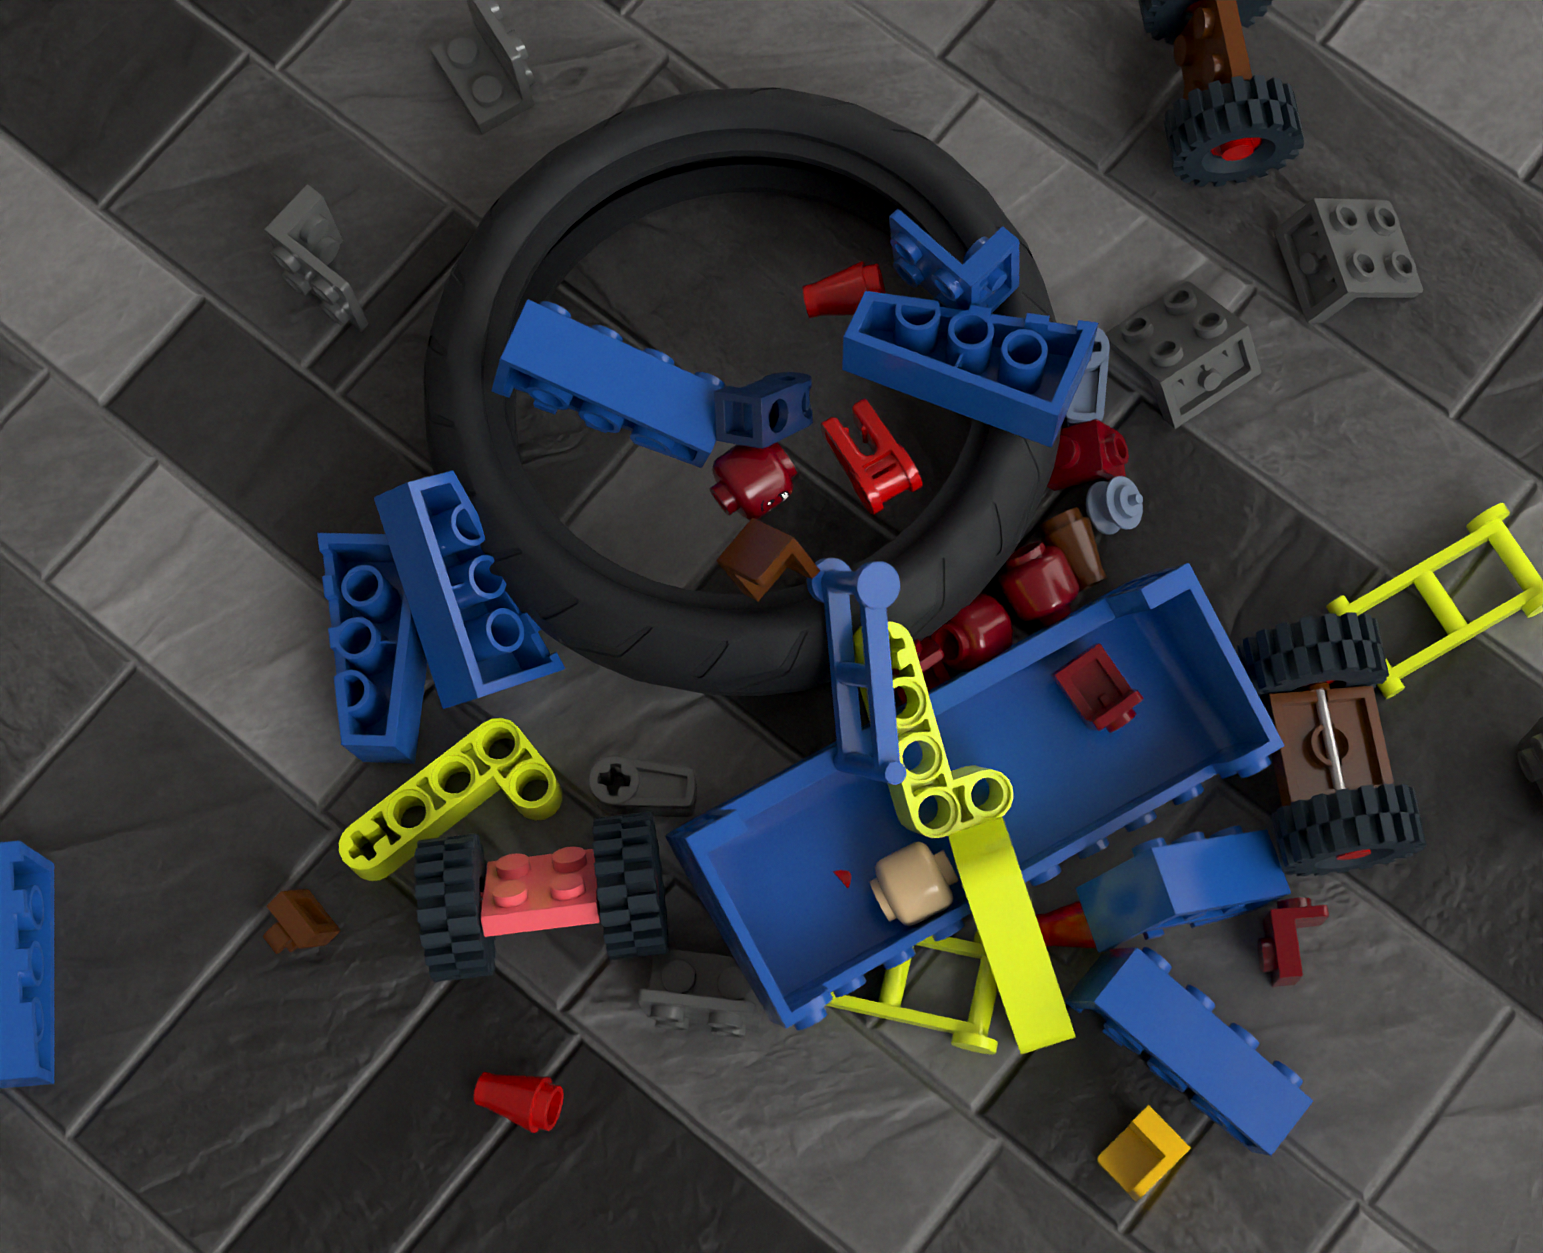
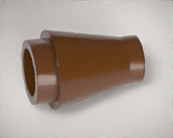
[1039,507,1108,592]

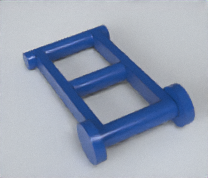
[807,558,906,785]

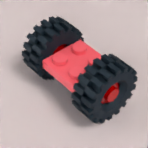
[414,812,669,982]

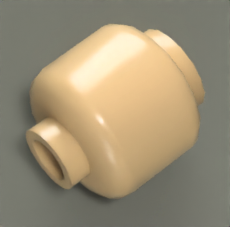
[869,842,959,926]

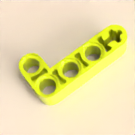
[853,621,1013,838]
[339,718,563,881]
[948,816,1076,1055]

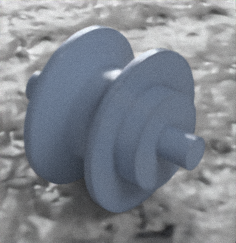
[1086,476,1143,535]

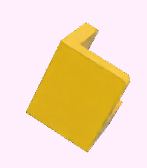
[1097,1105,1191,1202]

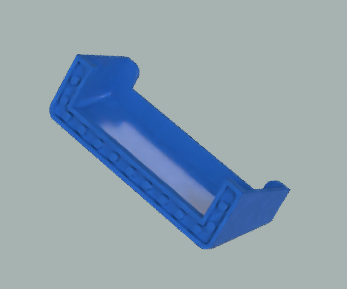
[665,563,1285,1031]

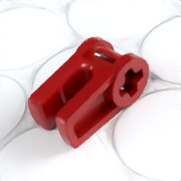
[821,398,923,515]

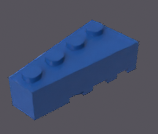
[842,291,1098,448]
[491,299,726,468]
[374,470,566,709]
[317,533,428,764]
[0,841,54,1089]
[1064,947,1313,1156]

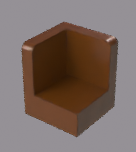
[716,518,820,601]

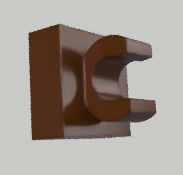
[263,889,341,954]

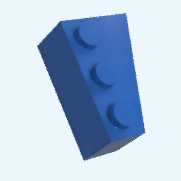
[1075,826,1291,953]

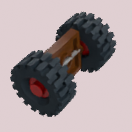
[1138,0,1305,187]
[1237,612,1427,876]

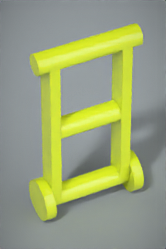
[1326,503,1543,699]
[826,931,998,1054]

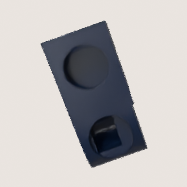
[714,372,813,449]

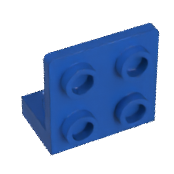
[889,209,1019,314]

